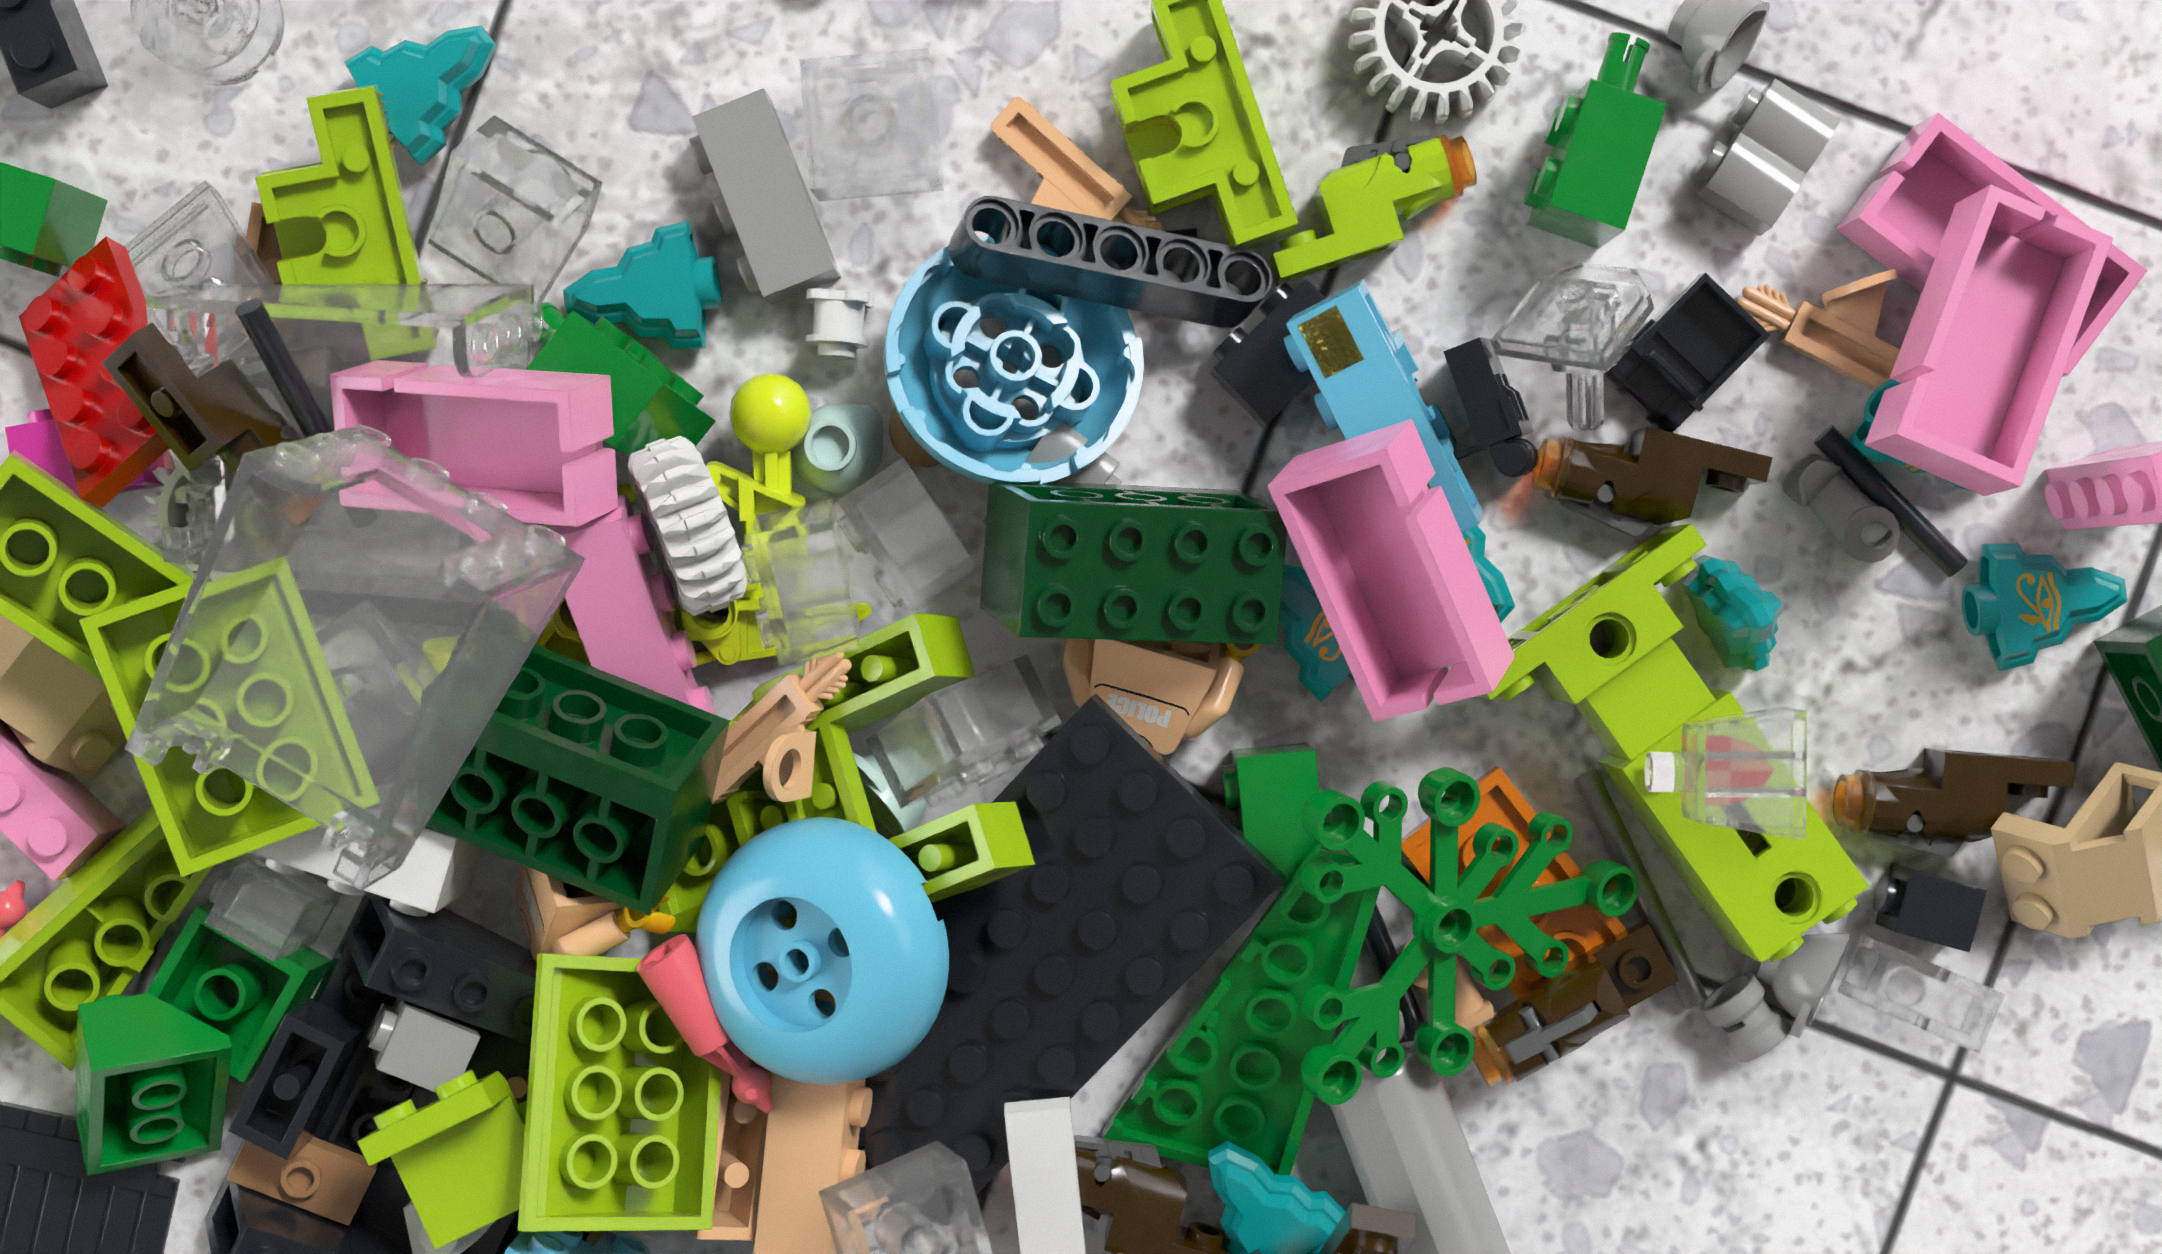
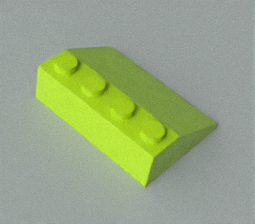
[79,549,382,877]
[518,953,722,1232]

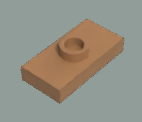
[226,1137,378,1226]

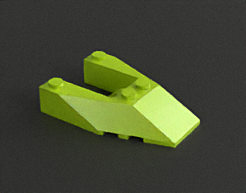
[658,613,1035,932]

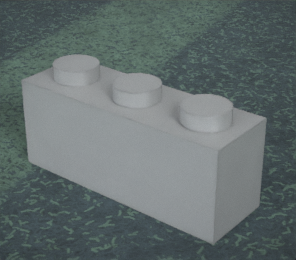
[689,88,841,305]

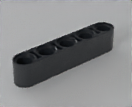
[948,196,1273,328]

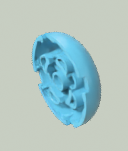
[884,236,1144,485]
[696,817,949,1085]

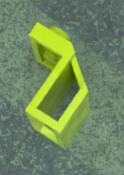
[358,1069,527,1250]

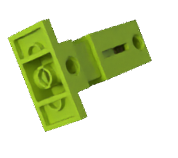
[1477,524,1869,963]

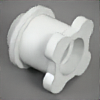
[805,288,874,360]

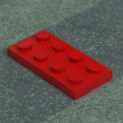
[18,236,169,508]

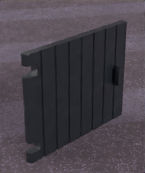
[0,1101,185,1254]

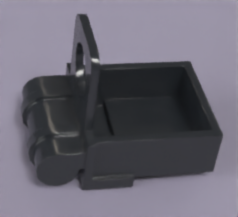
[1604,272,1770,433]
[1443,337,1539,478]

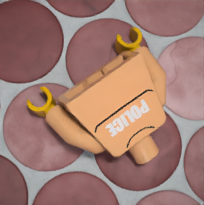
[1062,638,1261,755]
[516,864,675,961]

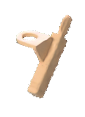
[991,97,1164,231]
[1737,268,1900,391]
[712,648,852,804]

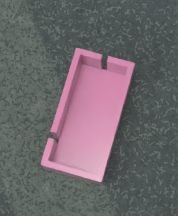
[1836,113,2148,377]
[1864,185,2113,496]
[329,360,618,527]
[1267,419,1515,722]

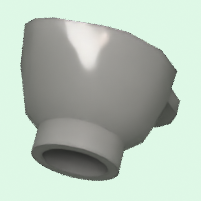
[1668,0,1770,94]
[1756,933,1850,1038]

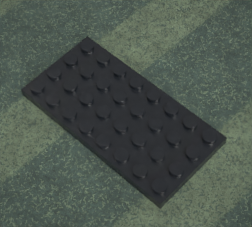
[858,694,1286,1237]

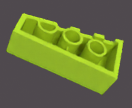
[0,804,213,1071]

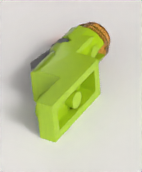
[1269,135,1477,286]

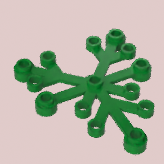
[1301,767,1639,1105]

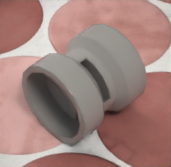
[1700,972,1792,1062]

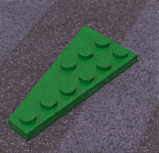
[1101,843,1381,1175]

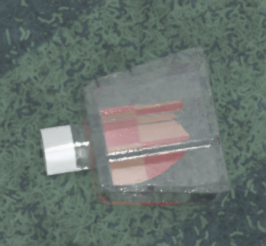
[1645,707,1807,840]

